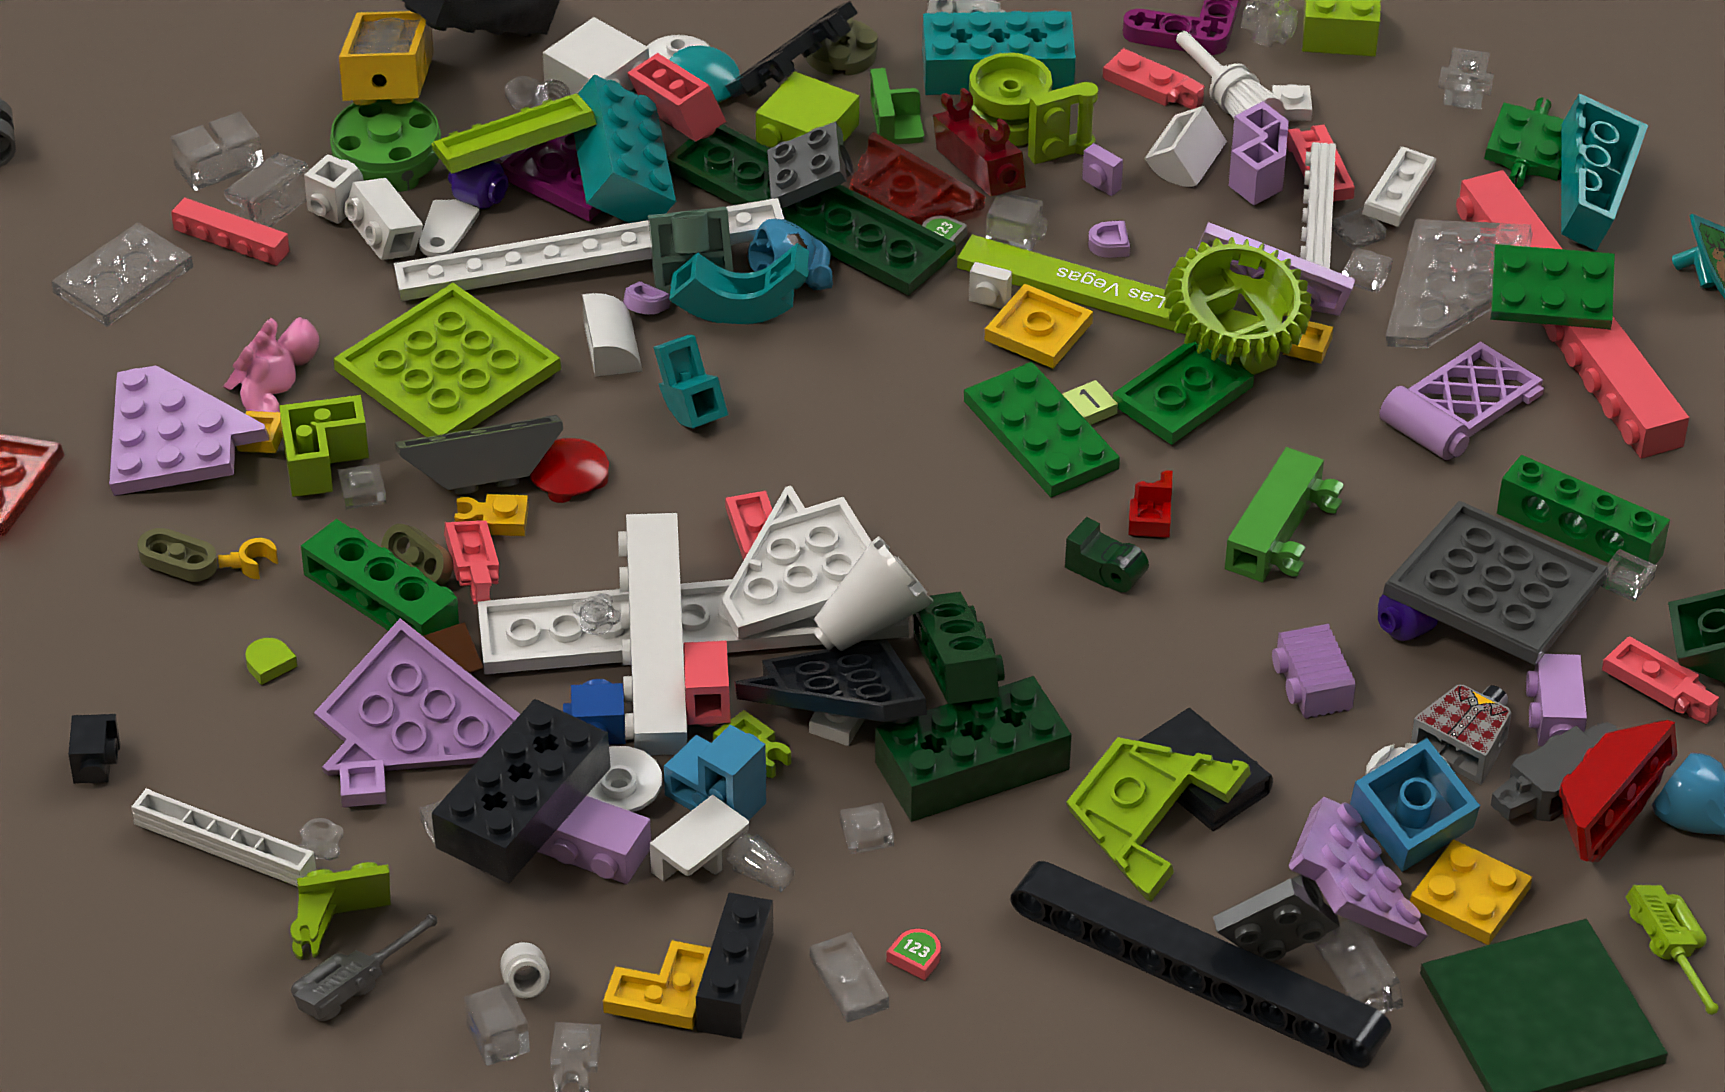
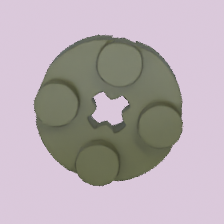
[806,17,878,75]

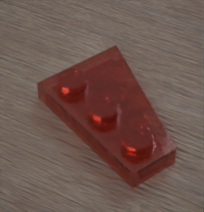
[0,434,65,536]

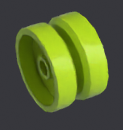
[969,53,1052,146]

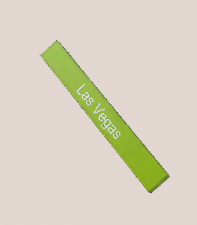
[957,234,1261,334]

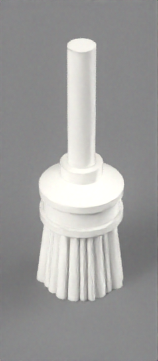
[1176,31,1286,119]

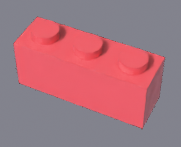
[627,53,726,142]

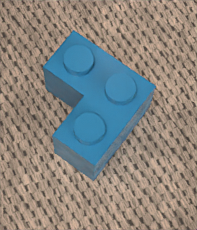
[664,724,766,821]

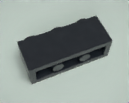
[696,893,773,1039]

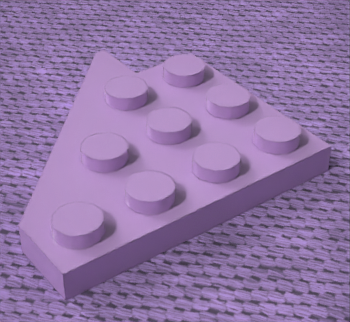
[109,365,269,496]

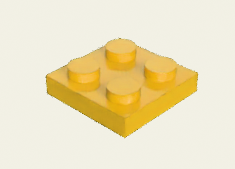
[984,284,1093,368]
[1410,839,1532,945]

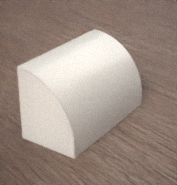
[1144,106,1227,187]
[582,293,642,377]

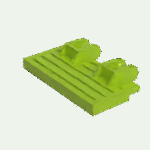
[431,93,596,174]

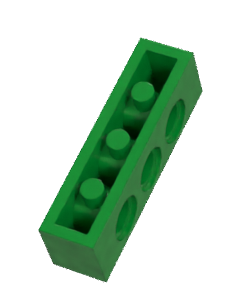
[1496,454,1670,579]
[301,519,459,636]

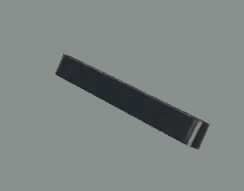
[1010,861,1392,1067]

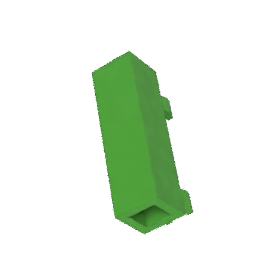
[1225,447,1344,583]

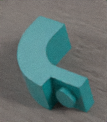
[669,243,809,324]

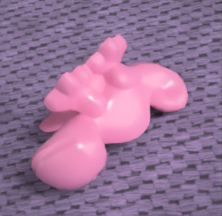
[223,317,319,412]

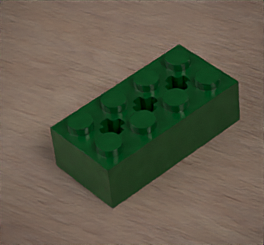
[875,676,1072,822]

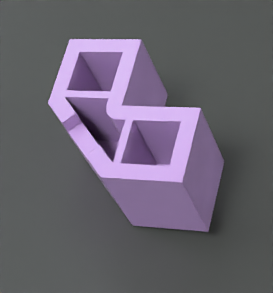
[1228,101,1289,205]

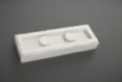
[1362,147,1437,227]

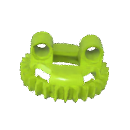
[1164,237,1312,375]

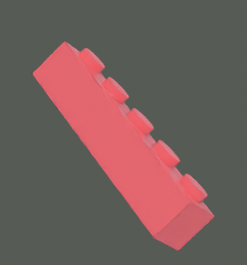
[171,197,290,266]

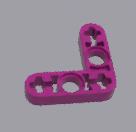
[1123,0,1241,55]

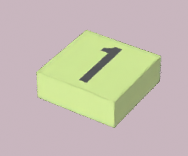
[1062,380,1118,425]

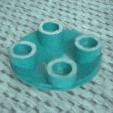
[669,45,740,103]

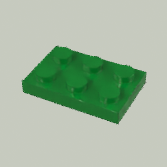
[1490,244,1615,329]
[1113,341,1254,445]

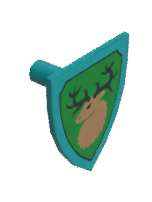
[1672,214,1725,299]

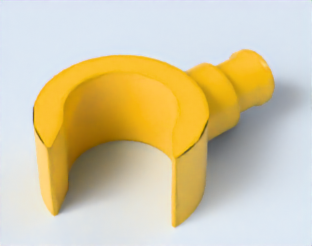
[218,538,278,579]

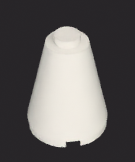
[813,536,934,651]

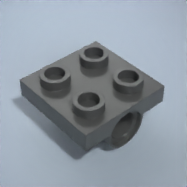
[767,121,854,209]
[1213,874,1340,962]

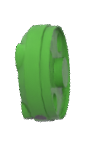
[330,99,441,192]

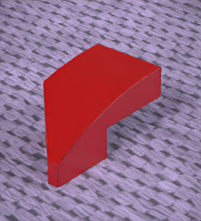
[1128,470,1173,538]

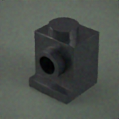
[68,714,121,784]

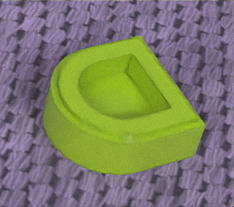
[245,638,298,685]

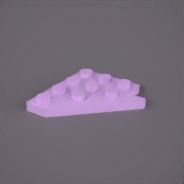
[314,618,520,776]
[1289,797,1428,948]

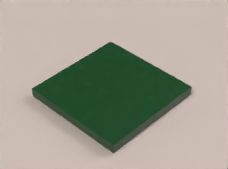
[1420,918,1668,1092]

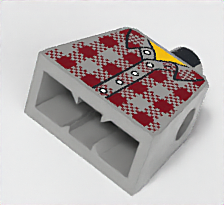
[1411,685,1512,785]

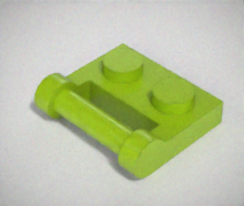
[1028,82,1098,165]

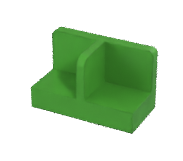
[870,68,924,146]

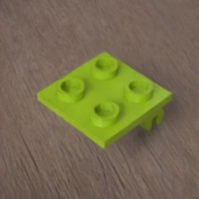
[290,862,391,960]

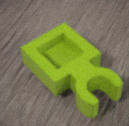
[713,710,791,778]

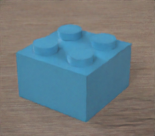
[1350,738,1480,872]

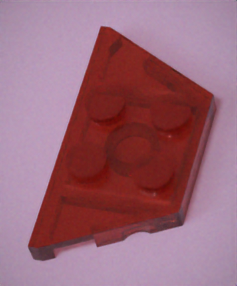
[850,132,985,225]

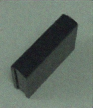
[1138,708,1273,832]

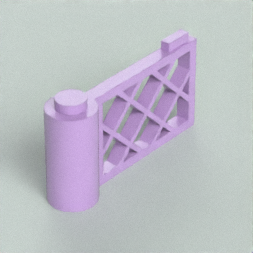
[1380,341,1544,460]

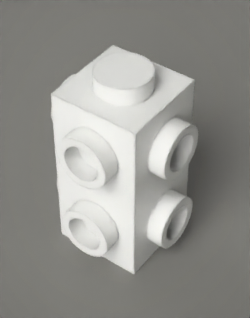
[344,178,423,260]

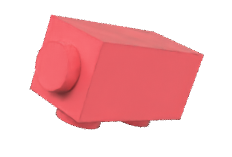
[684,641,731,727]

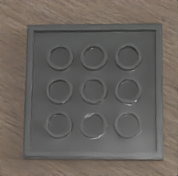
[1383,501,1609,665]

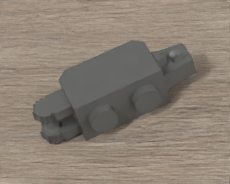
[1491,722,1618,821]

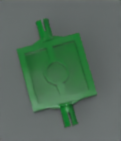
[1484,97,1564,189]

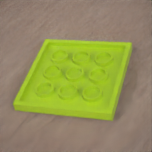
[333,283,561,437]

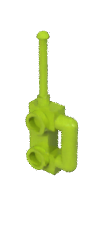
[1625,885,1719,1015]

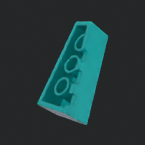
[1561,93,1648,251]

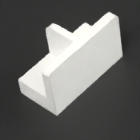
[650,795,749,882]

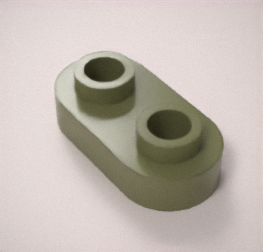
[381,524,453,586]
[137,528,218,582]

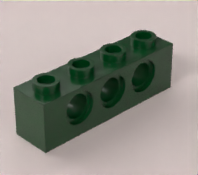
[912,591,1005,704]

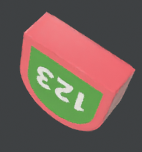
[886,929,941,981]

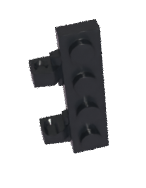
[725,1,858,98]

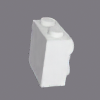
[543,17,649,95]

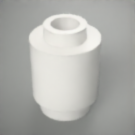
[500,942,549,998]

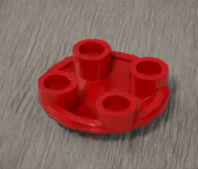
[530,438,609,503]

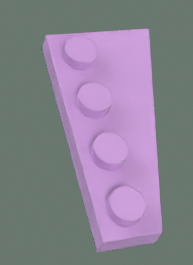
[1196,222,1355,316]

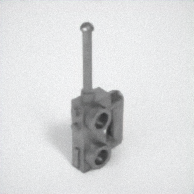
[291,914,437,1021]

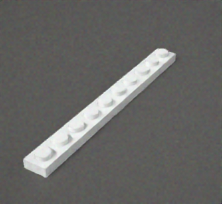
[394,198,784,301]

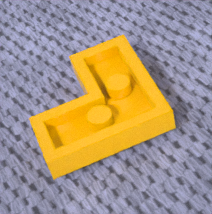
[603,940,711,1030]

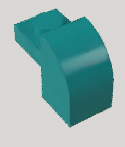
[653,334,729,428]

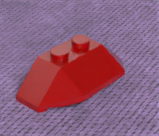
[1559,720,1678,863]

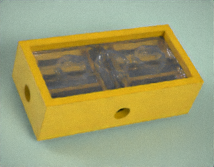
[339,11,434,105]

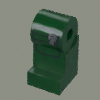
[1065,517,1149,593]

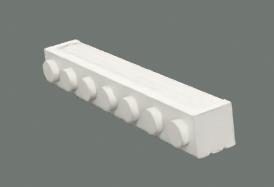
[1300,142,1336,269]
[131,788,316,887]

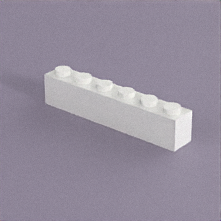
[618,513,687,755]

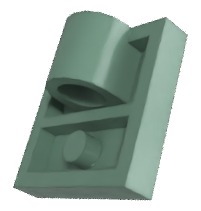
[648,207,733,294]

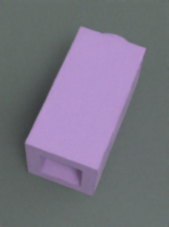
[1526,654,1587,746]

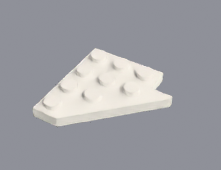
[722,486,872,639]

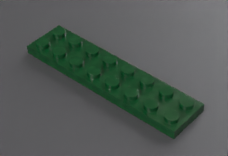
[667,124,956,296]

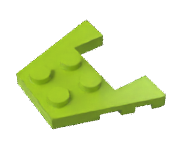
[1066,737,1251,902]

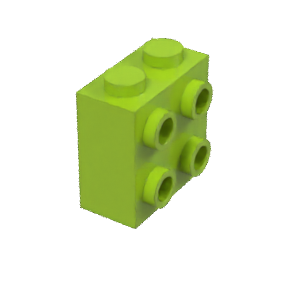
[756,71,860,148]

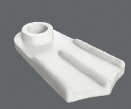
[419,199,479,257]

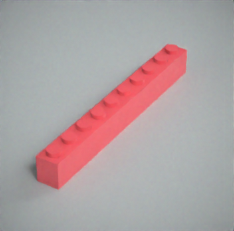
[1456,170,1689,459]

